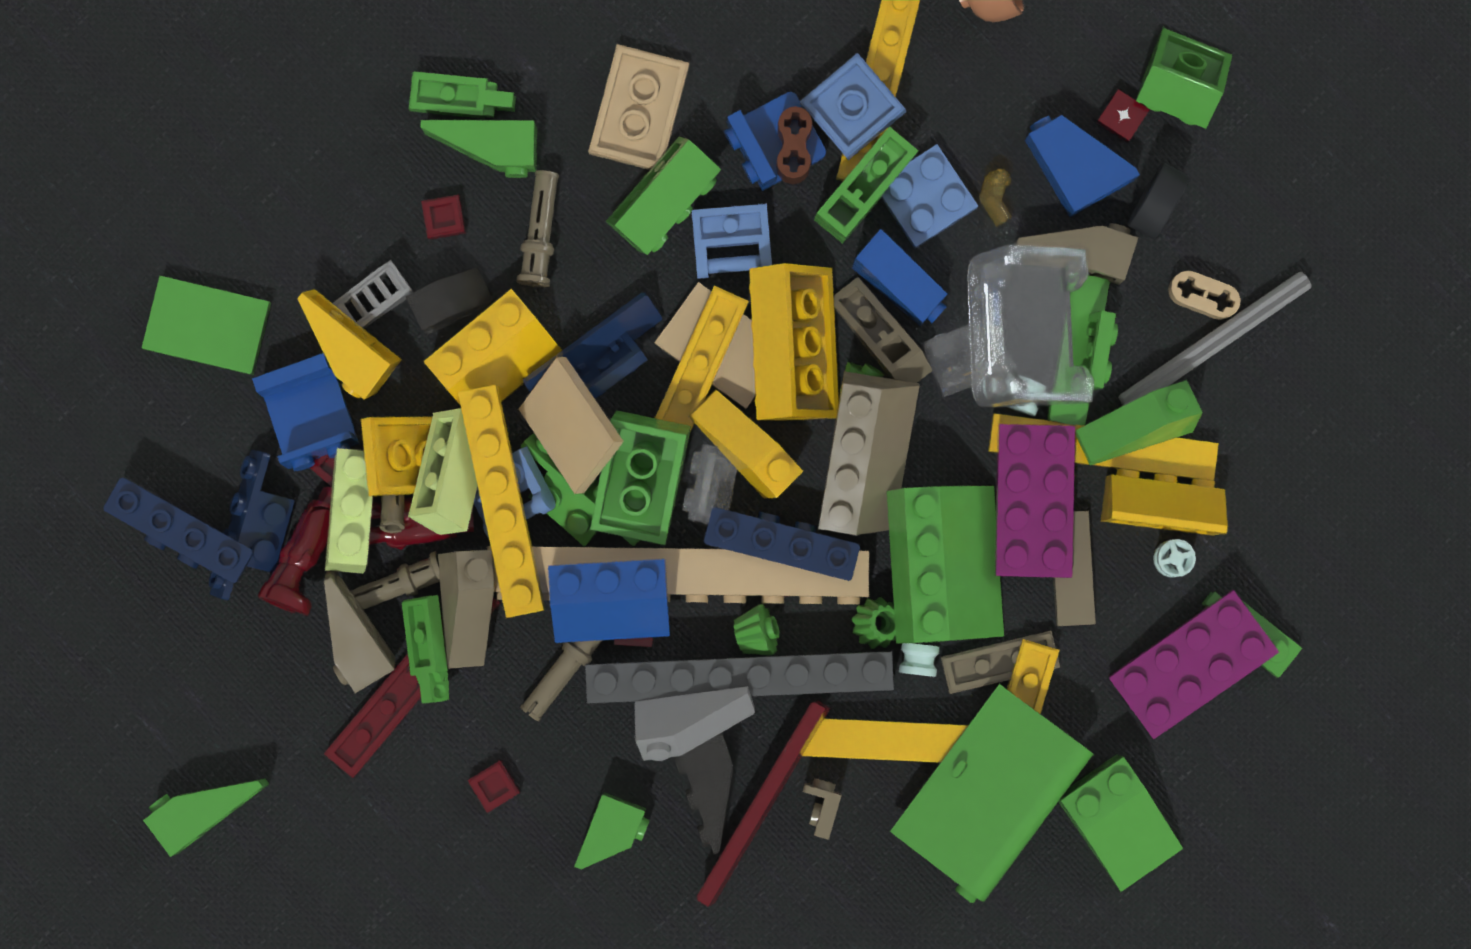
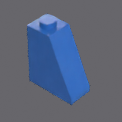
[1025,115,1140,217]
[852,229,947,326]

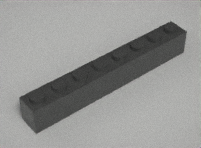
[585,651,894,703]

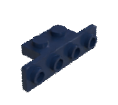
[523,292,662,399]
[209,450,295,601]
[103,478,254,583]
[704,507,860,581]

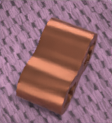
[776,106,812,184]

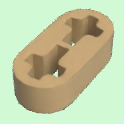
[1168,271,1241,320]

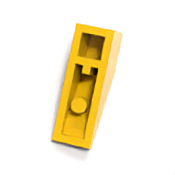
[298,289,402,400]
[689,390,803,499]

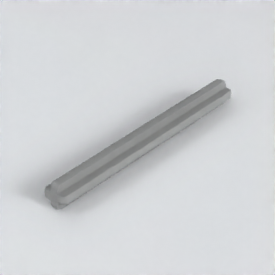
[1119,272,1312,406]

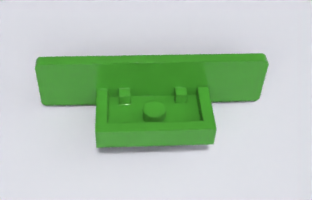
[1048,273,1118,426]
[521,433,640,547]

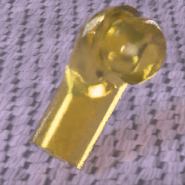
[980,169,1012,227]

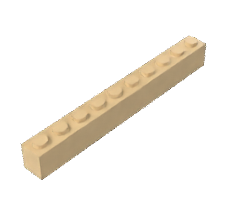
[487,546,869,604]

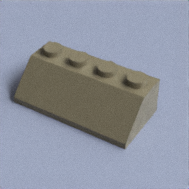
[818,371,920,535]

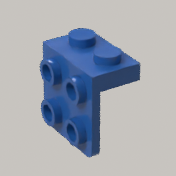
[724,92,826,191]

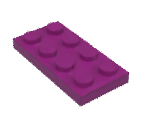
[995,424,1075,578]
[1109,589,1279,739]

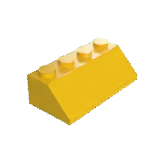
[749,263,839,421]

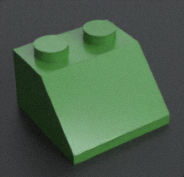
[1136,28,1232,129]

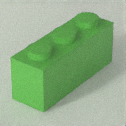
[606,137,721,255]

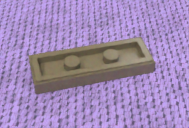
[1053,511,1096,626]
[940,631,1060,694]

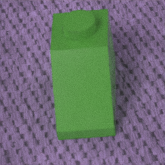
[574,792,650,869]

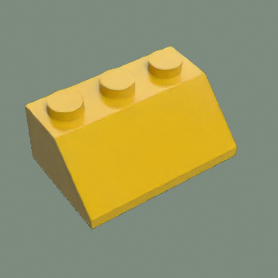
[423,289,562,404]
[1101,469,1228,536]

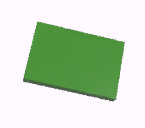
[142,276,271,376]

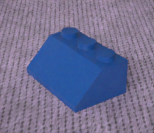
[548,559,670,643]

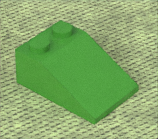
[590,411,691,545]
[1058,754,1183,892]

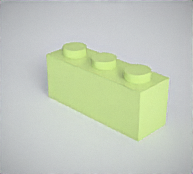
[408,408,478,535]
[325,448,373,574]

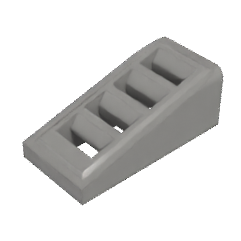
[332,260,415,329]

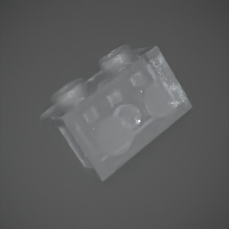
[923,316,1014,397]
[682,444,737,524]

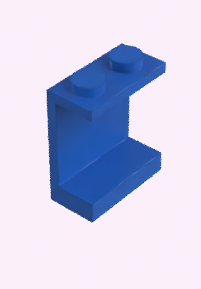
[252,353,359,471]

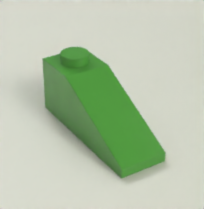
[421,120,537,178]
[814,126,919,244]
[1075,380,1203,466]
[143,778,269,857]

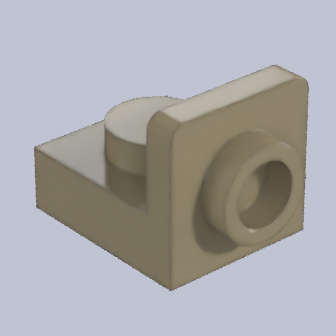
[803,778,842,840]

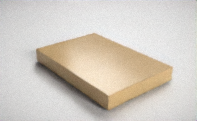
[588,44,690,170]
[655,282,756,409]
[519,357,624,494]

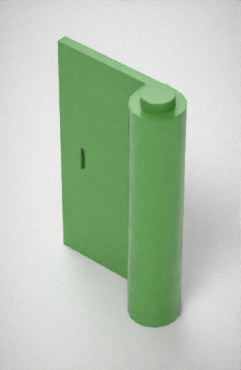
[890,684,1093,903]

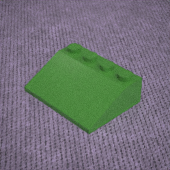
[887,486,1004,643]

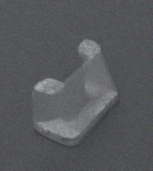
[967,245,1094,407]

